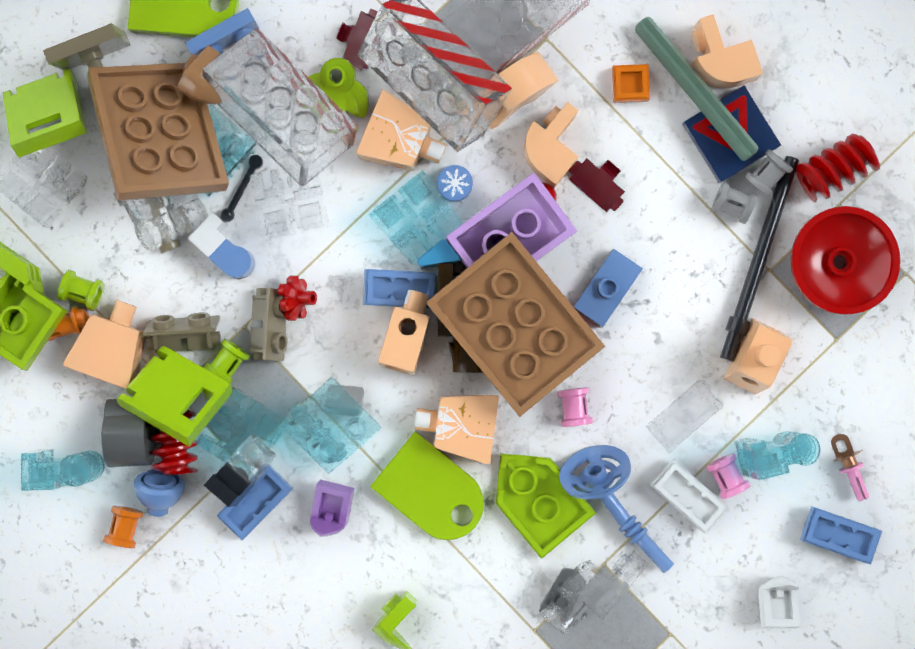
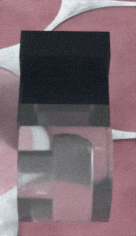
[203,435,276,507]

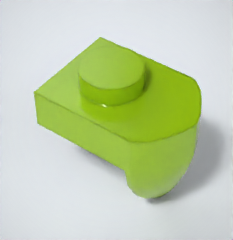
[372,591,417,649]

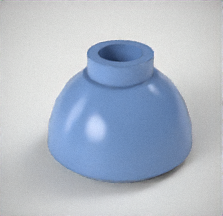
[134,470,185,517]

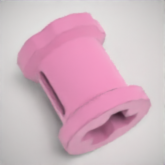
[557,387,593,427]
[706,453,751,499]

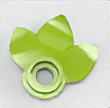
[300,58,369,129]

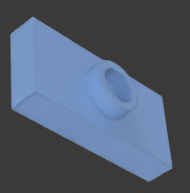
[573,249,643,328]
[362,269,436,308]
[217,463,293,540]
[800,506,882,565]

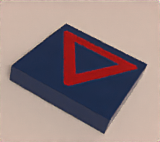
[682,85,781,183]

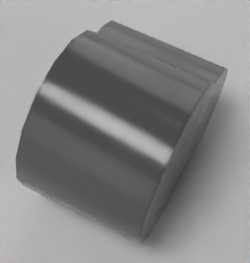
[101,399,155,468]

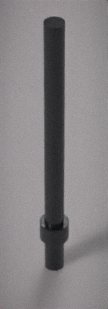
[720,156,799,362]

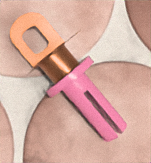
[831,434,869,501]

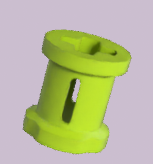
[57,270,105,311]
[204,338,250,383]

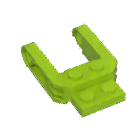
[0,242,67,371]

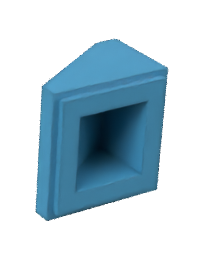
[417,239,461,268]

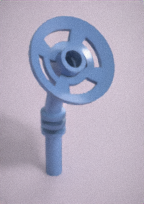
[560,445,674,573]

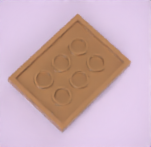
[87,63,229,201]
[426,232,606,417]

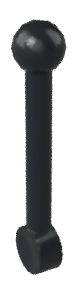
[221,155,263,222]

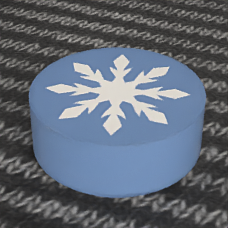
[437,165,473,202]

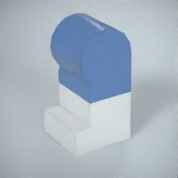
[188,212,255,279]

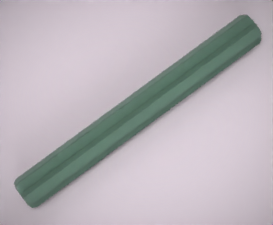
[635,17,758,161]

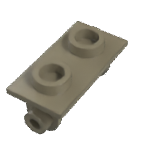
[249,288,288,361]
[143,312,221,353]

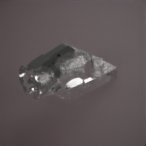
[539,550,649,635]

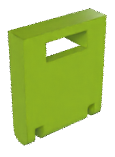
[3,68,87,158]
[117,346,233,446]

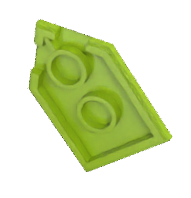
[496,453,596,559]

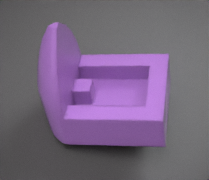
[310,479,355,537]

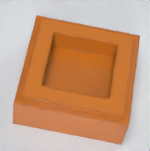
[612,64,650,103]

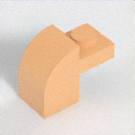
[691,14,763,89]
[471,52,559,130]
[524,102,579,188]

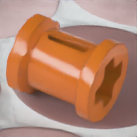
[103,505,144,548]

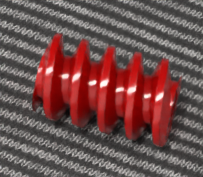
[796,133,880,202]
[150,401,198,474]

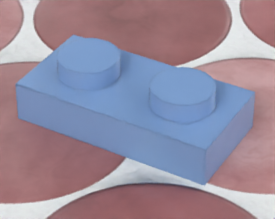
[185,8,260,56]

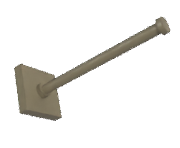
[43,23,181,254]

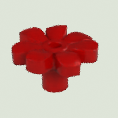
[278,275,317,321]

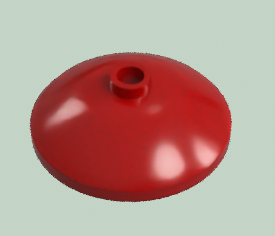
[790,206,901,315]

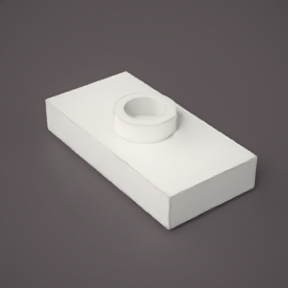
[650,459,729,534]

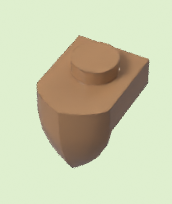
[177,45,222,105]

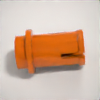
[48,307,89,341]

